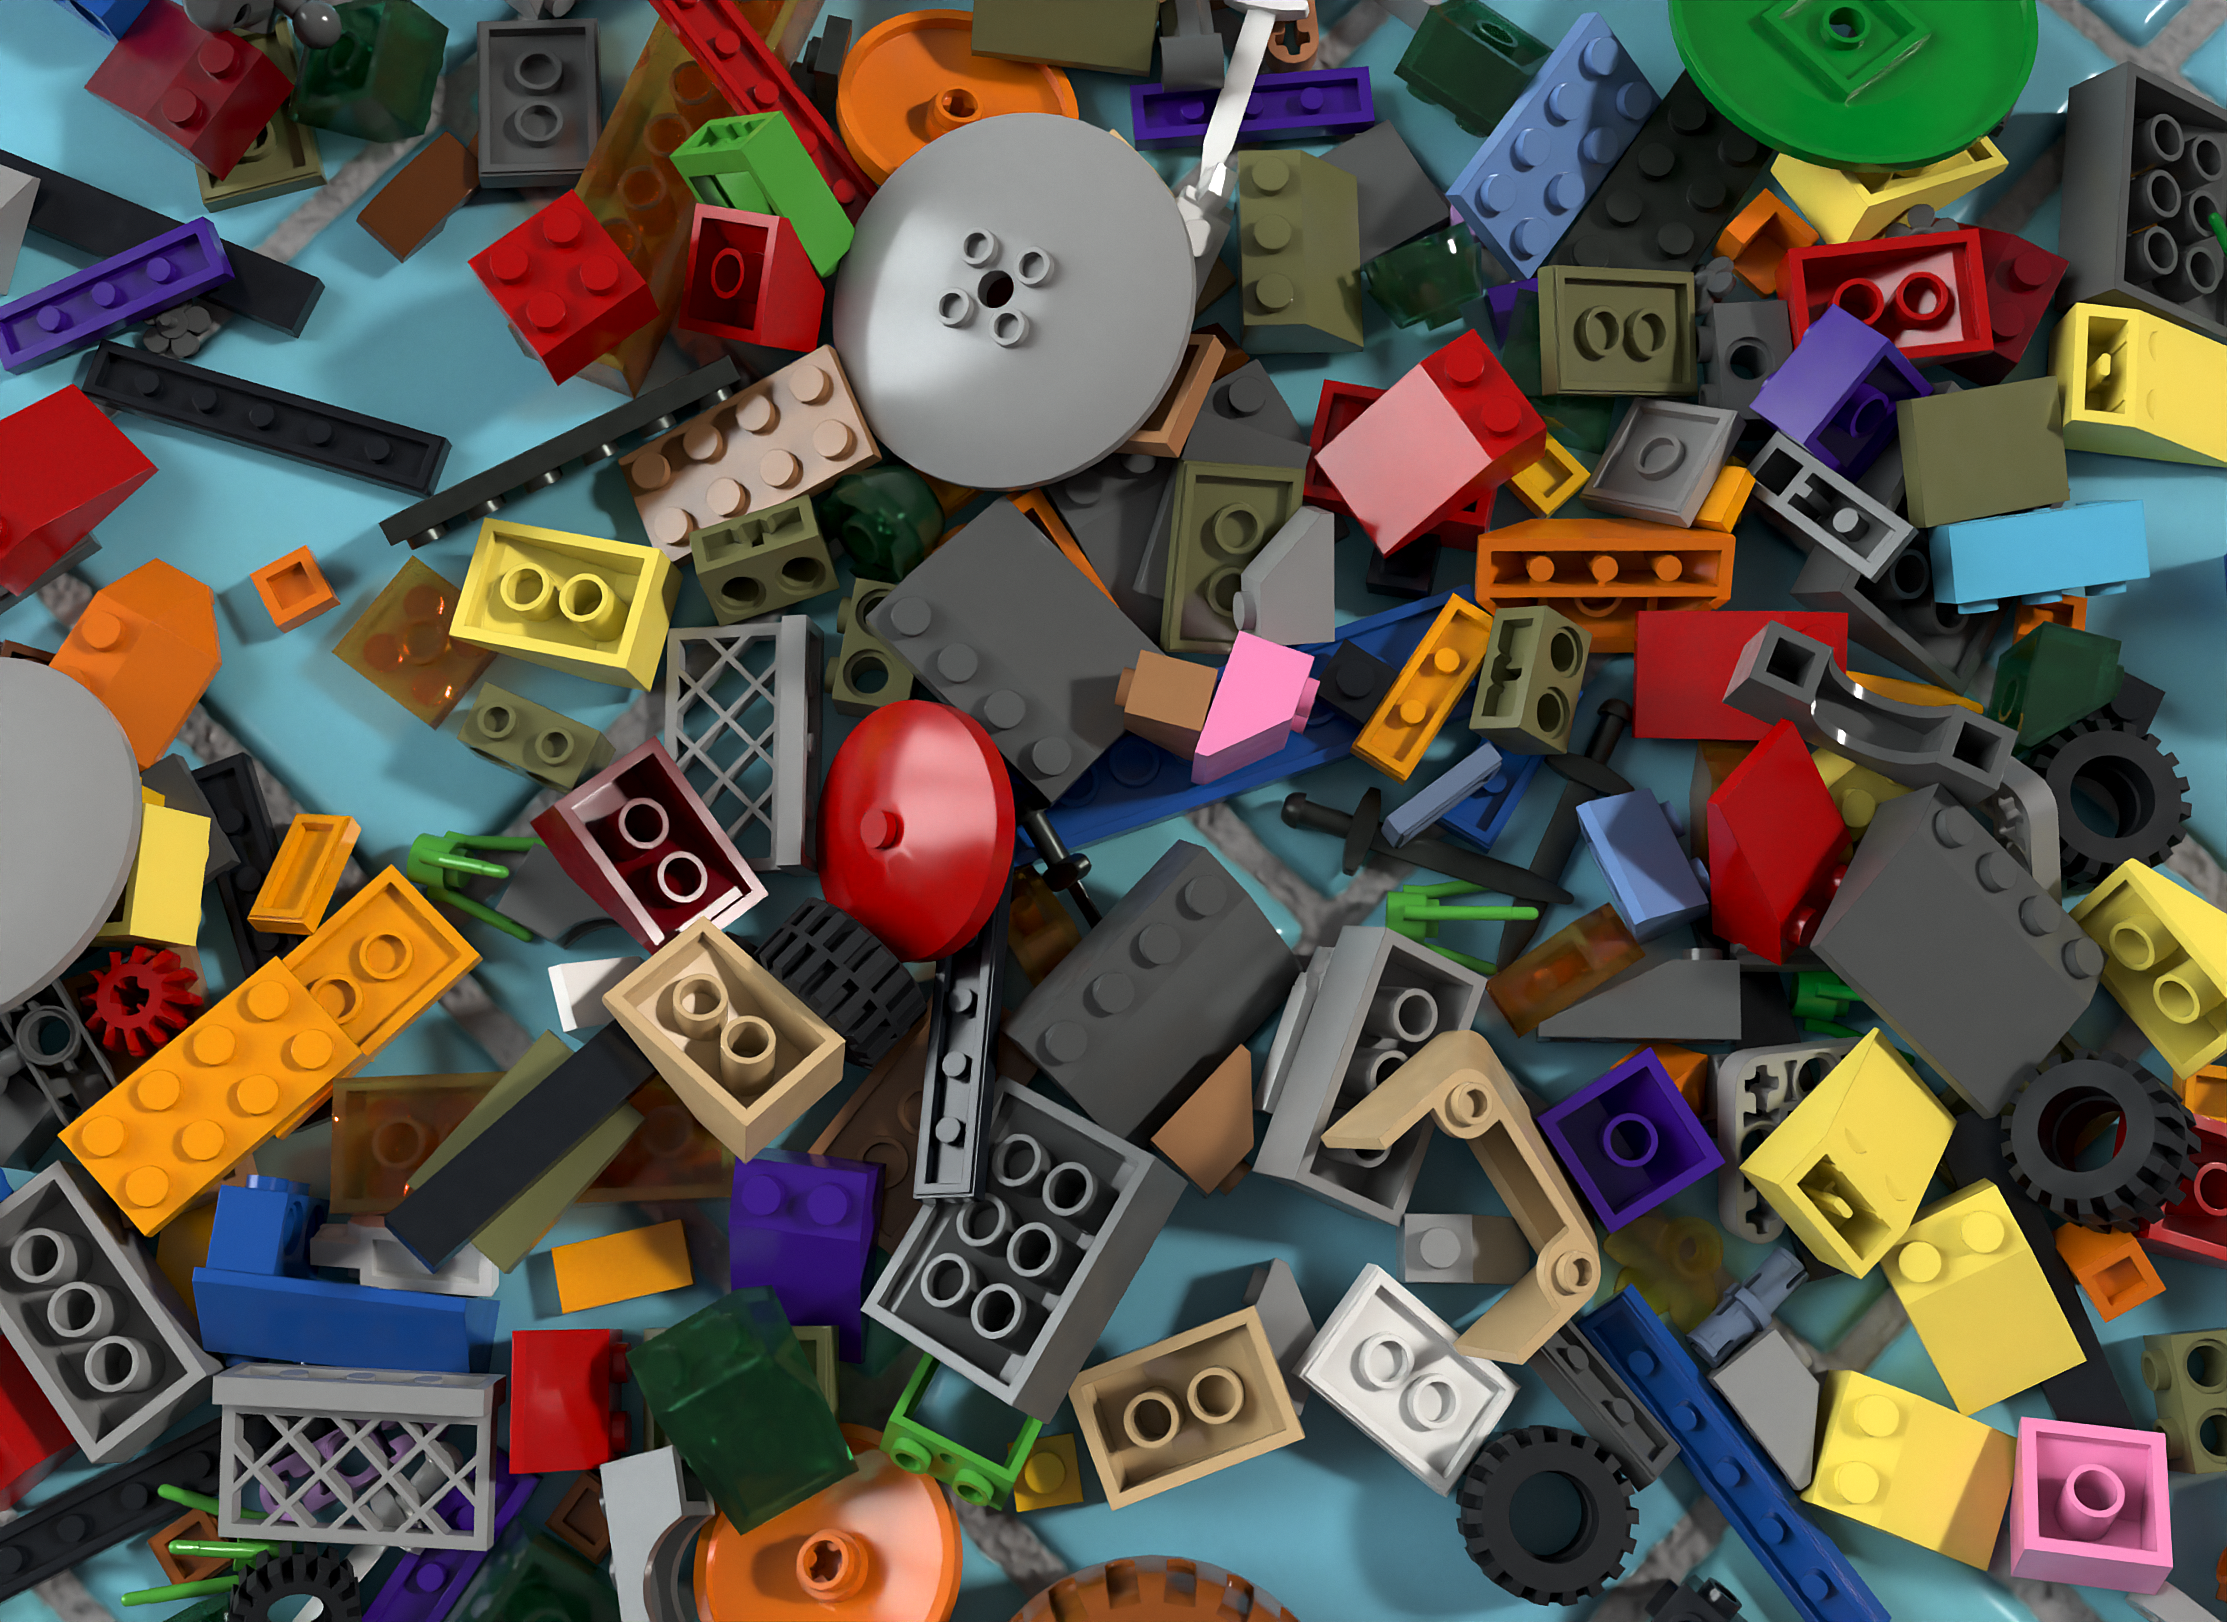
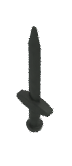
[1496,698,1635,974]
[1281,787,1574,905]
[1015,796,1103,929]

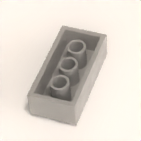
[1252,925,1488,1227]
[0,1160,230,1464]

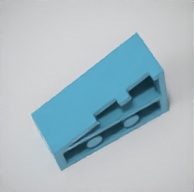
[1928,499,2150,614]

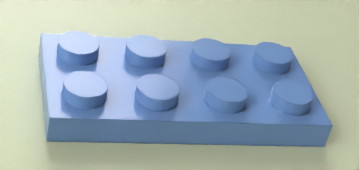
[1445,12,1662,280]

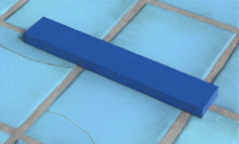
[1576,1283,1892,1622]

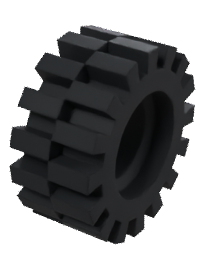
[229,1541,362,1622]

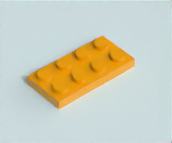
[274,864,483,1141]
[57,956,367,1238]

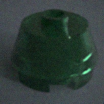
[1363,221,1483,331]
[819,463,946,584]

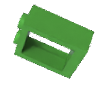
[669,111,856,280]
[879,1351,1044,1511]

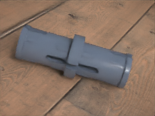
[1685,1247,1809,1369]

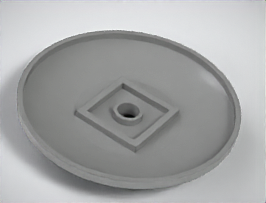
[833,113,1197,491]
[0,657,142,1015]

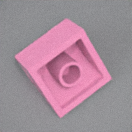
[1191,630,1320,786]
[2010,1417,2173,1595]

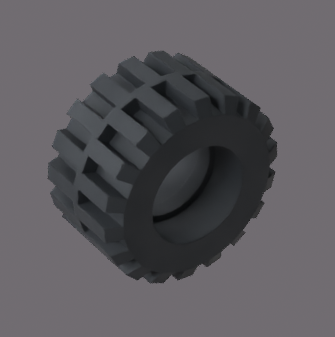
[2020,719,2192,892]
[752,897,928,1070]
[2001,1048,2201,1234]
[1456,1425,1639,1606]

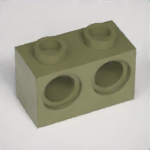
[688,494,840,627]
[824,578,921,719]
[1469,605,1592,755]
[456,681,616,796]
[2141,1327,2227,1474]

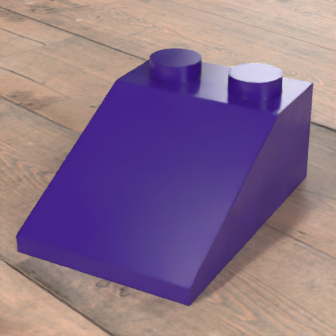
[728,1147,887,1364]

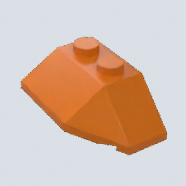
[1474,518,1736,653]
[49,558,222,774]

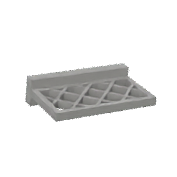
[664,615,824,877]
[212,1362,507,1551]

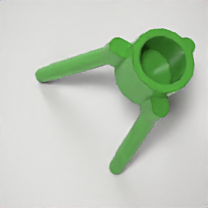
[406,830,548,943]
[1385,880,1539,976]
[121,1484,297,1607]

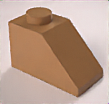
[1114,649,1218,761]
[1150,1044,1254,1198]

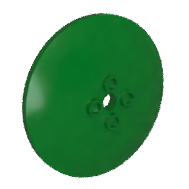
[1668,0,2038,173]

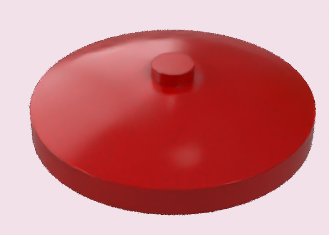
[815,700,1015,963]

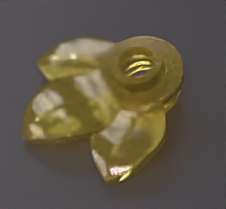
[1601,1215,1724,1335]

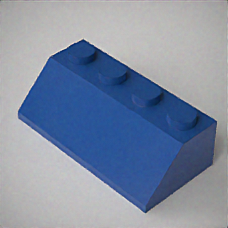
[192,1267,500,1374]

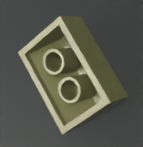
[971,0,1160,77]
[1235,149,1364,354]

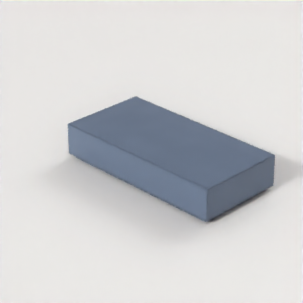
[1381,741,1503,848]

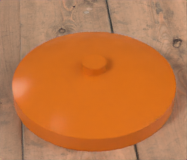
[836,9,1079,186]
[693,1423,963,1622]

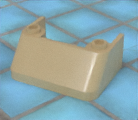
[1320,1030,1601,1365]

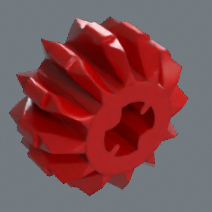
[79,944,205,1058]

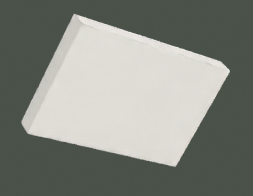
[1290,1263,1521,1498]

